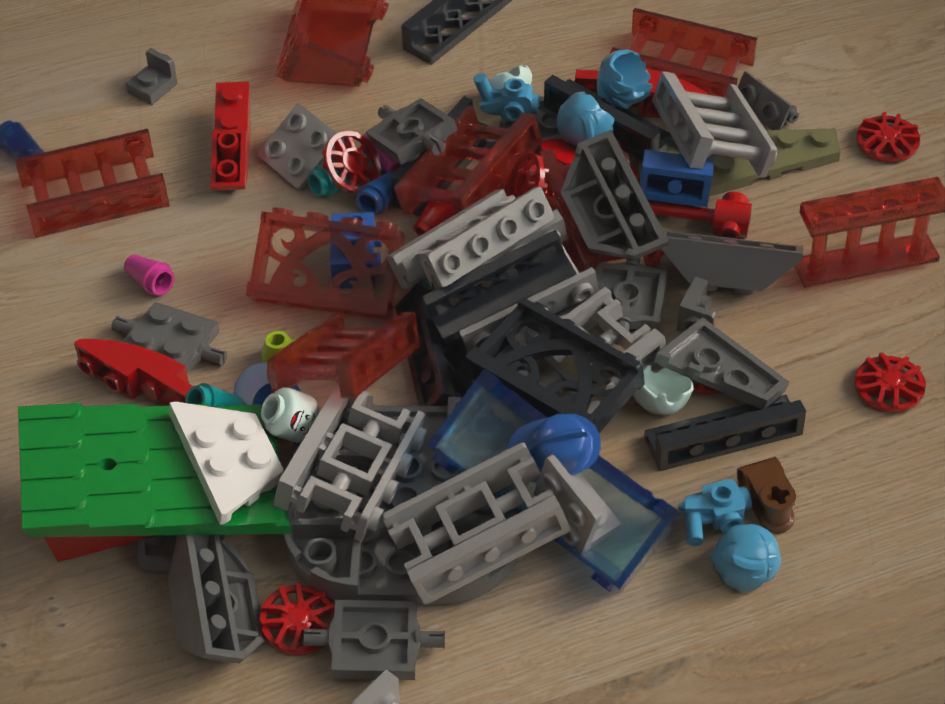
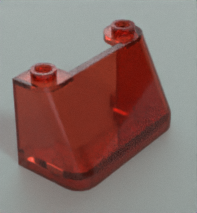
[275,0,389,87]

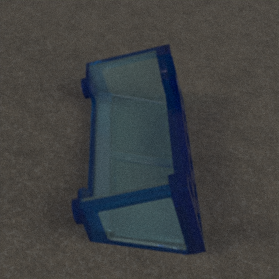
[427,369,681,592]

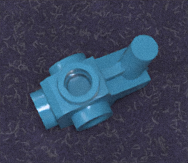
[473,73,540,123]
[678,479,752,546]

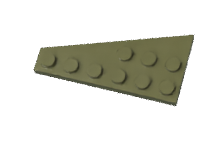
[636,128,840,204]

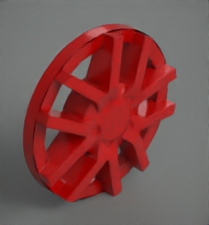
[856,112,921,162]
[322,131,380,194]
[506,152,549,199]
[854,353,926,413]
[259,582,335,656]

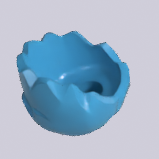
[597,49,652,109]
[557,92,614,148]
[710,524,782,593]

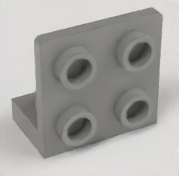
[258,102,345,190]
[534,454,621,554]

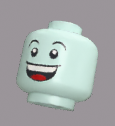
[261,387,319,443]

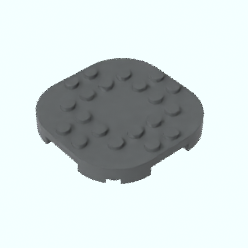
[284,396,523,605]

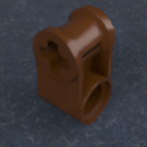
[737,457,796,534]

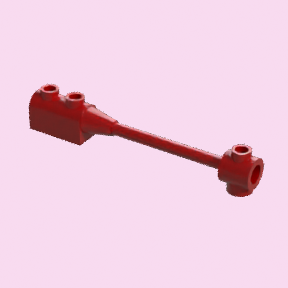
[473,155,752,239]

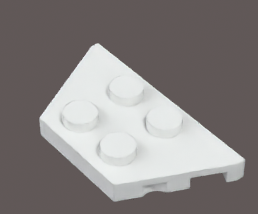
[169,402,284,525]

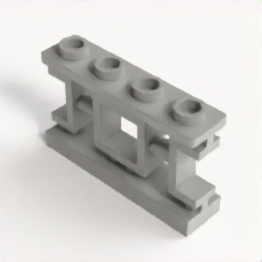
[386,187,554,289]
[518,287,666,421]
[273,376,427,542]
[381,442,571,605]

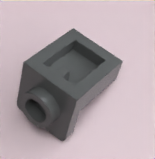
[126,48,178,105]
[677,276,716,332]

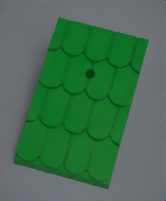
[18,403,292,562]

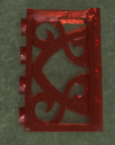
[246,207,406,321]

